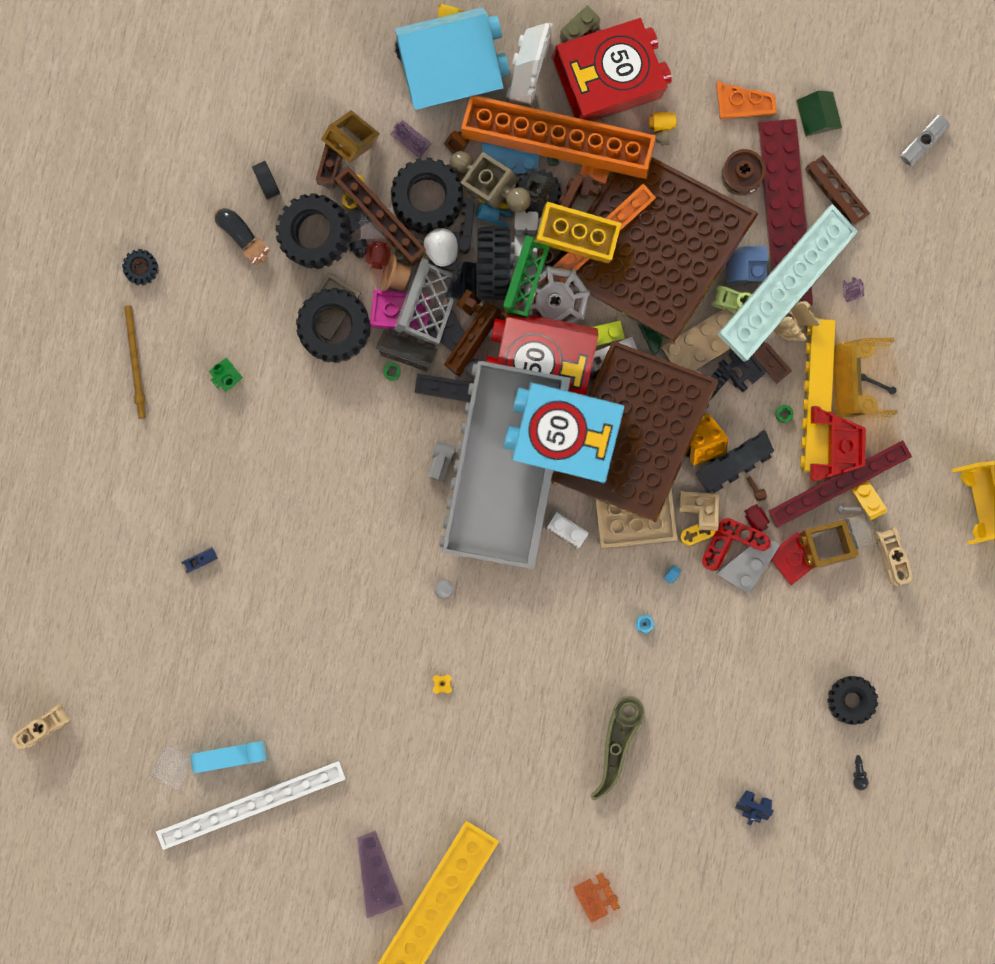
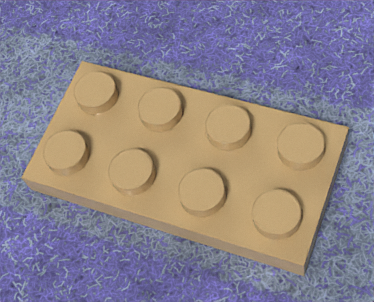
[661,310,732,371]

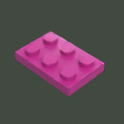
[370,289,431,332]

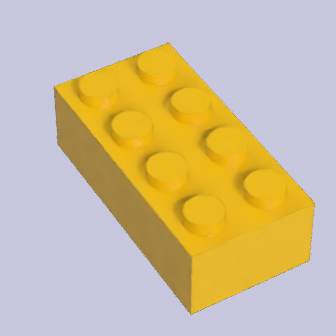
[535,202,622,263]

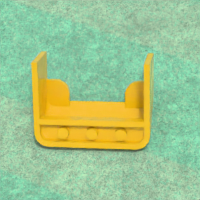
[951,461,995,545]

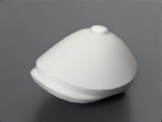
[424,228,458,266]

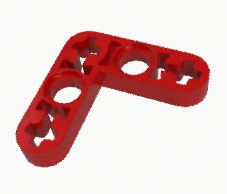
[702,518,771,571]

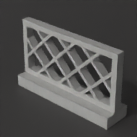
[394,258,454,346]

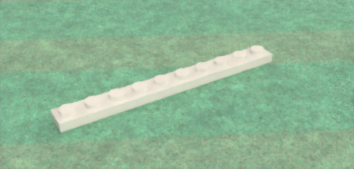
[156,761,346,850]

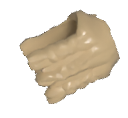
[774,301,821,341]

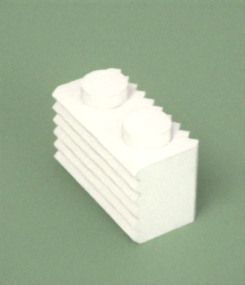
[547,512,589,549]

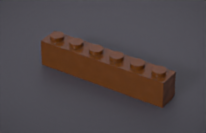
[334,166,426,267]

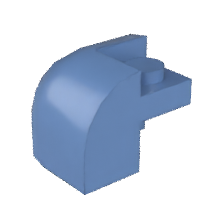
[726,246,768,285]

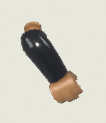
[214,208,270,265]

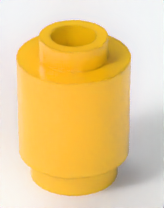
[648,112,676,132]

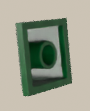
[796,91,842,137]

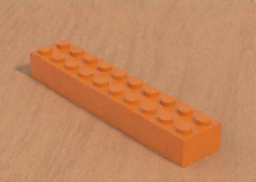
[461,95,656,179]

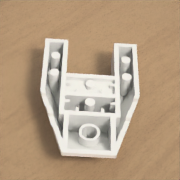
[506,23,553,108]

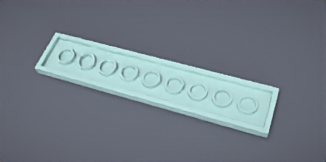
[717,204,858,362]

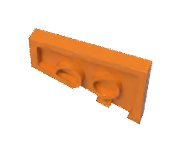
[716,81,777,120]

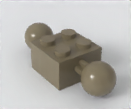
[449,151,531,212]

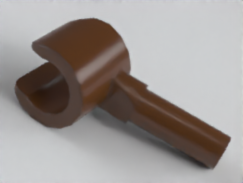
[746,476,767,501]

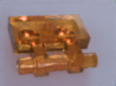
[573,872,620,923]

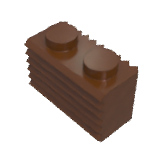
[316,143,344,189]

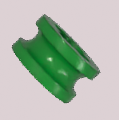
[383,363,401,381]
[775,405,793,423]

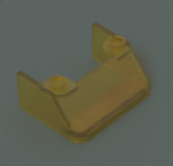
[833,338,897,419]

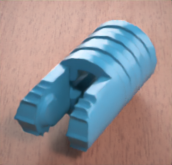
[476,202,512,227]

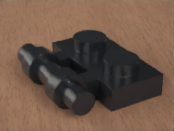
[718,351,768,393]

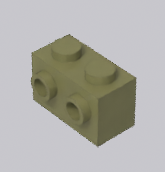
[560,5,600,42]

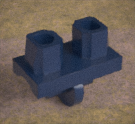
[735,790,774,826]

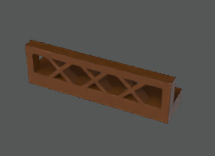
[805,155,870,226]
[444,302,502,377]

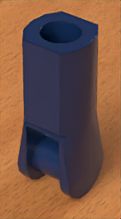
[181,547,218,574]

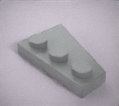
[716,538,780,594]

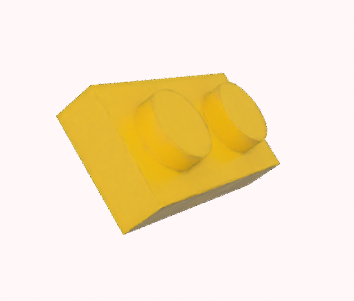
[851,481,887,521]

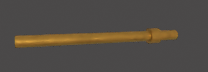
[124,305,146,419]

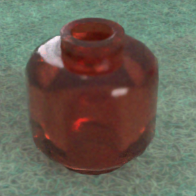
[365,241,391,269]

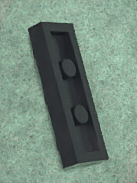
[414,374,473,402]

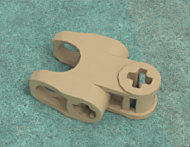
[876,527,912,586]
[12,704,72,749]

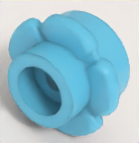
[635,615,654,634]

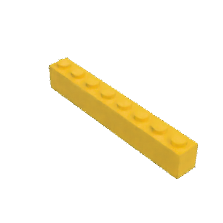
[799,319,835,473]

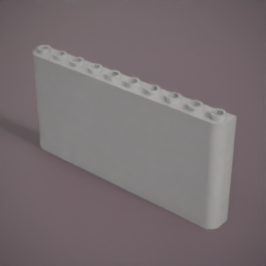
[439,361,570,569]

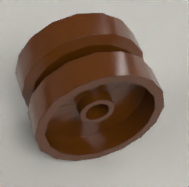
[721,149,766,196]

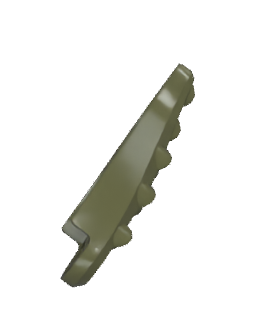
[591,696,645,800]

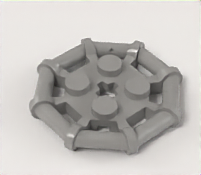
[519,265,590,324]

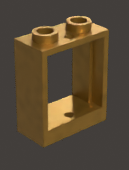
[321,110,380,163]
[799,519,859,570]

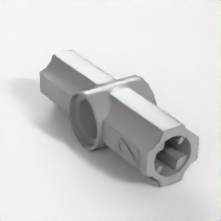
[899,115,950,167]

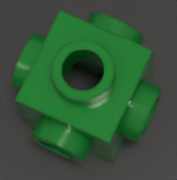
[208,357,243,392]

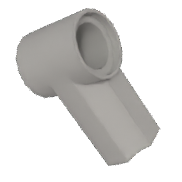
[428,441,456,482]

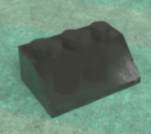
[375,329,438,373]

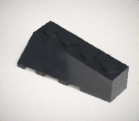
[696,429,774,493]

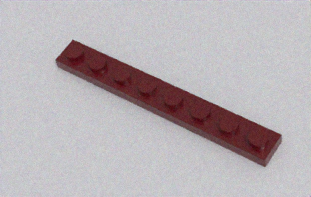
[768,440,912,528]

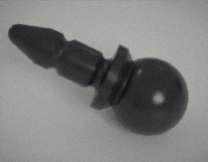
[853,755,869,790]

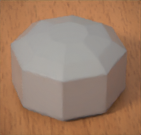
[435,580,453,598]

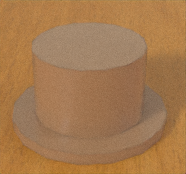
[380,254,411,291]

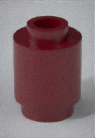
[744,504,770,532]

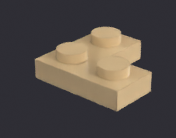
[679,491,719,531]

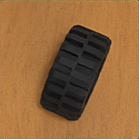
[391,157,463,234]
[275,193,352,269]
[477,226,510,300]
[296,288,370,363]

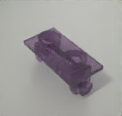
[391,120,432,158]

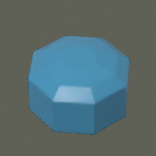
[663,565,681,584]

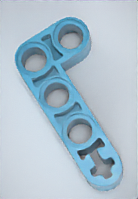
[190,741,268,774]

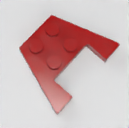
[810,406,866,482]

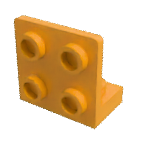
[690,414,728,466]

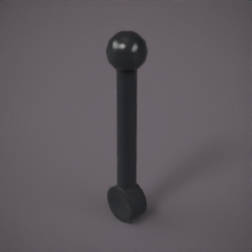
[859,374,897,394]

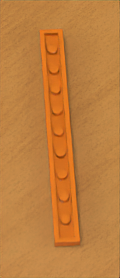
[502,184,656,317]

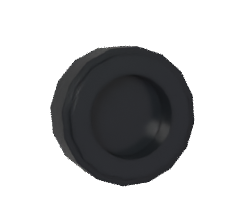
[348,239,368,258]

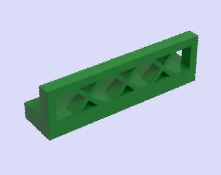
[503,236,550,318]

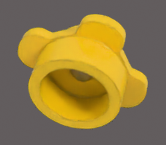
[433,674,452,694]

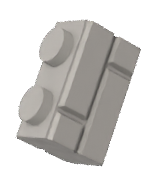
[514,211,541,236]

